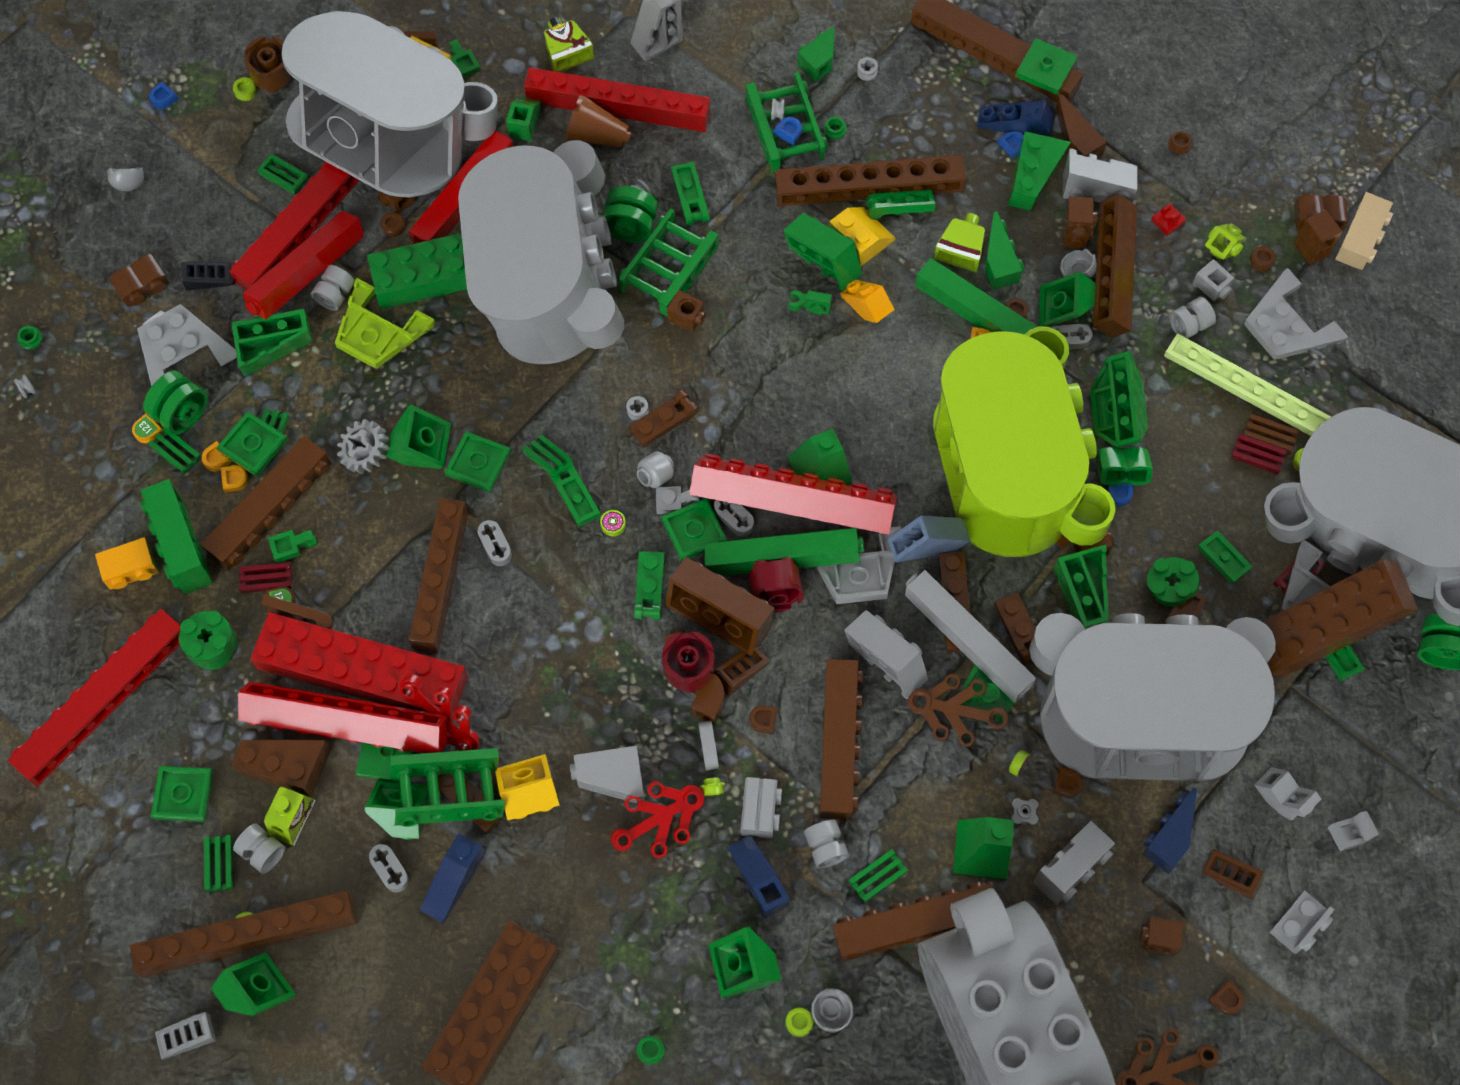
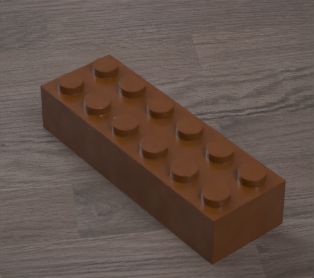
[1262,560,1419,677]
[421,920,560,1085]

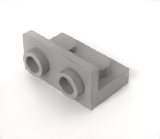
[1269,891,1335,954]

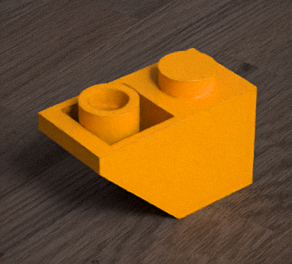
[840,280,895,323]

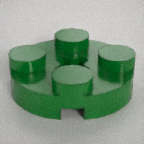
[1147,557,1199,607]

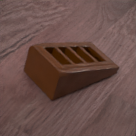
[714,648,770,696]
[1202,849,1264,900]

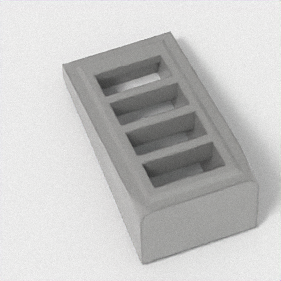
[155,1012,216,1060]

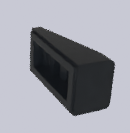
[181,261,234,291]

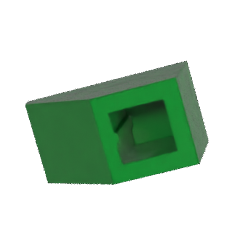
[797,27,835,83]
[506,97,542,141]

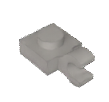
[656,486,699,514]

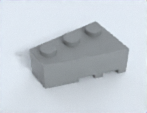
[1063,149,1137,203]
[1033,821,1115,905]

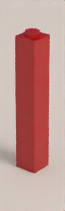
[409,131,513,244]
[243,211,364,319]

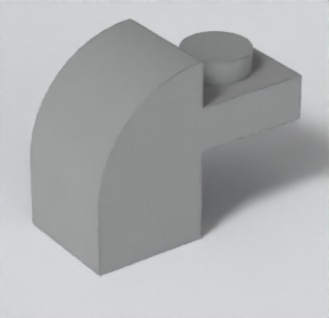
[1254,767,1321,820]

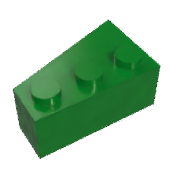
[783,213,862,291]
[1054,545,1109,629]

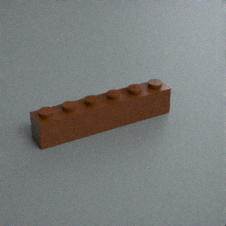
[1093,194,1137,338]
[200,436,331,571]
[409,498,468,654]
[820,659,863,820]
[832,882,992,962]

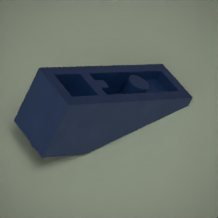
[420,833,486,923]

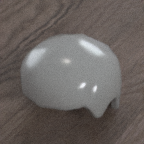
[107,168,144,191]
[1060,249,1097,279]
[812,988,854,1032]

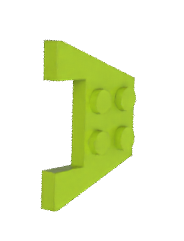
[335,278,436,369]

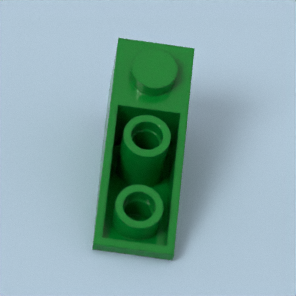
[984,211,1024,290]

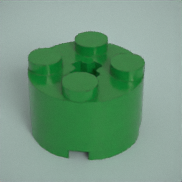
[179,611,238,670]

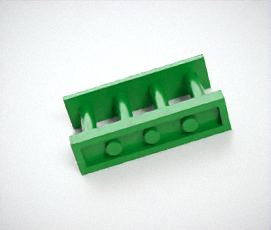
[746,72,828,173]
[618,208,719,317]
[389,748,505,827]

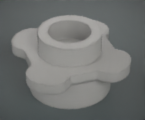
[1012,798,1038,825]

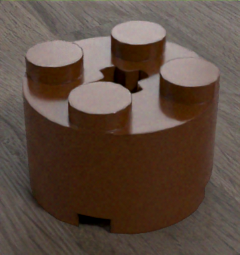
[244,37,293,93]

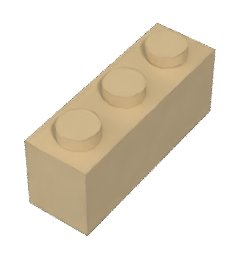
[1335,192,1393,270]

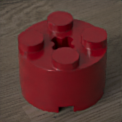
[748,557,804,613]
[662,632,715,693]

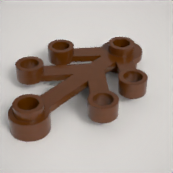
[908,674,1009,747]
[1115,1029,1219,1085]

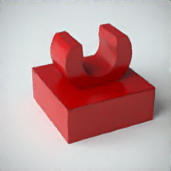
[1151,203,1186,236]

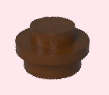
[1168,131,1192,154]

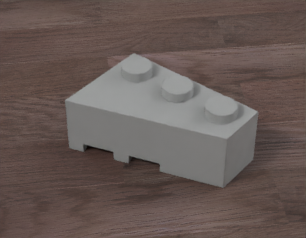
[630,0,683,61]
[844,610,928,700]

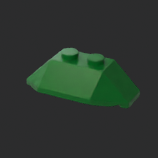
[1090,351,1148,448]

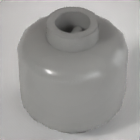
[637,451,674,488]

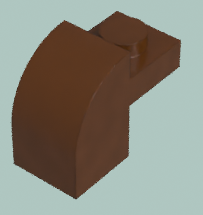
[691,674,724,726]

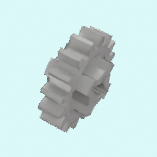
[337,419,390,474]

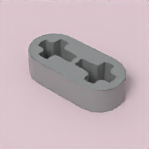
[1051,324,1092,350]
[714,500,754,537]
[477,520,512,566]
[698,720,719,771]
[369,844,409,892]

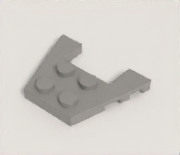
[1244,268,1348,360]
[137,304,237,386]
[816,526,901,604]
[1280,540,1330,612]

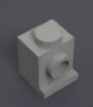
[1192,259,1234,301]

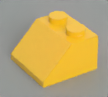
[829,207,896,267]
[495,754,559,820]

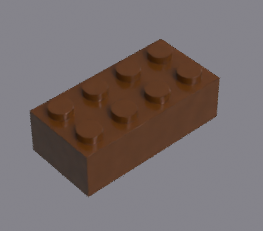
[665,557,774,656]

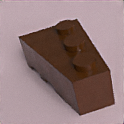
[231,740,331,797]

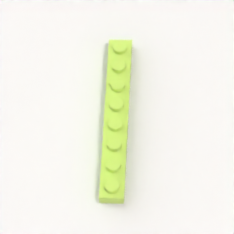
[1164,333,1331,436]

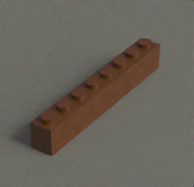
[911,0,1084,103]
[130,891,357,978]

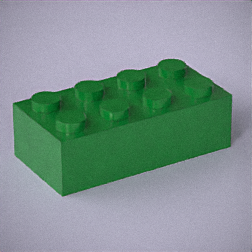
[367,233,467,310]
[140,479,214,595]

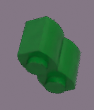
[1096,447,1153,486]

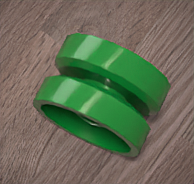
[601,186,658,243]
[143,370,208,435]
[1417,614,1460,671]

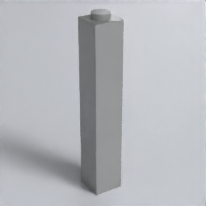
[905,570,1036,703]

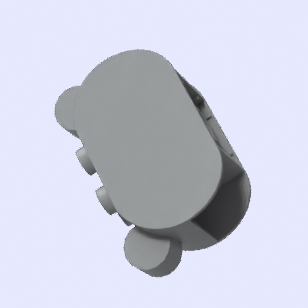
[282,11,497,197]
[458,140,624,364]
[1264,407,1460,626]
[1029,613,1276,781]
[918,888,1115,1085]

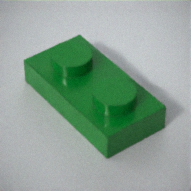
[1197,530,1252,585]

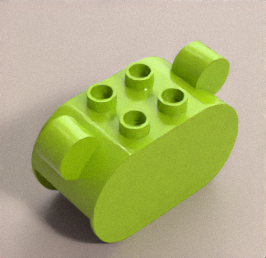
[933,327,1116,557]

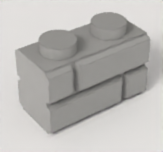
[741,777,782,838]

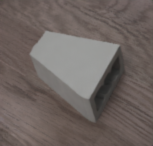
[570,746,645,804]

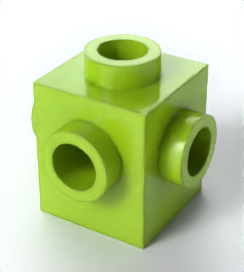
[1204,224,1245,260]

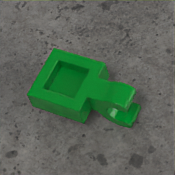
[449,39,481,79]
[788,290,832,315]
[268,530,317,563]

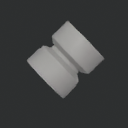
[311,265,355,311]
[1169,297,1216,339]
[804,820,849,869]
[233,823,286,874]

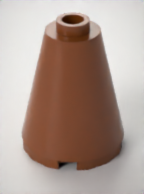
[564,95,631,148]

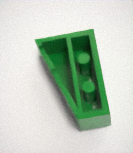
[1008,131,1071,211]
[231,309,313,377]

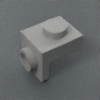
[1328,811,1378,852]

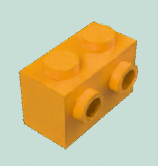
[95,537,159,590]

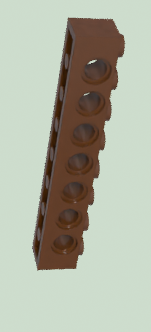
[775,154,966,207]

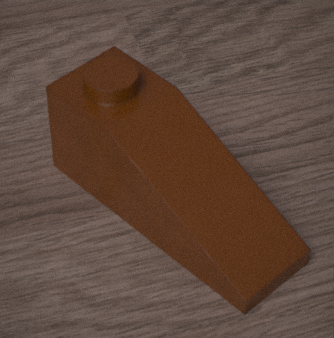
[1056,94,1107,159]

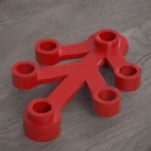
[400,674,479,751]
[610,781,704,858]

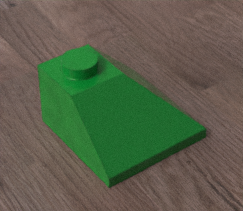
[1038,272,1096,327]
[386,405,451,469]
[787,429,852,485]
[365,781,428,840]
[953,817,1014,880]
[708,927,782,998]
[211,952,296,1016]

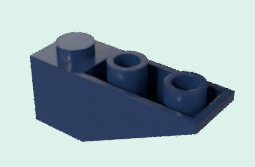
[976,100,1055,136]
[1142,787,1197,875]
[727,835,789,918]

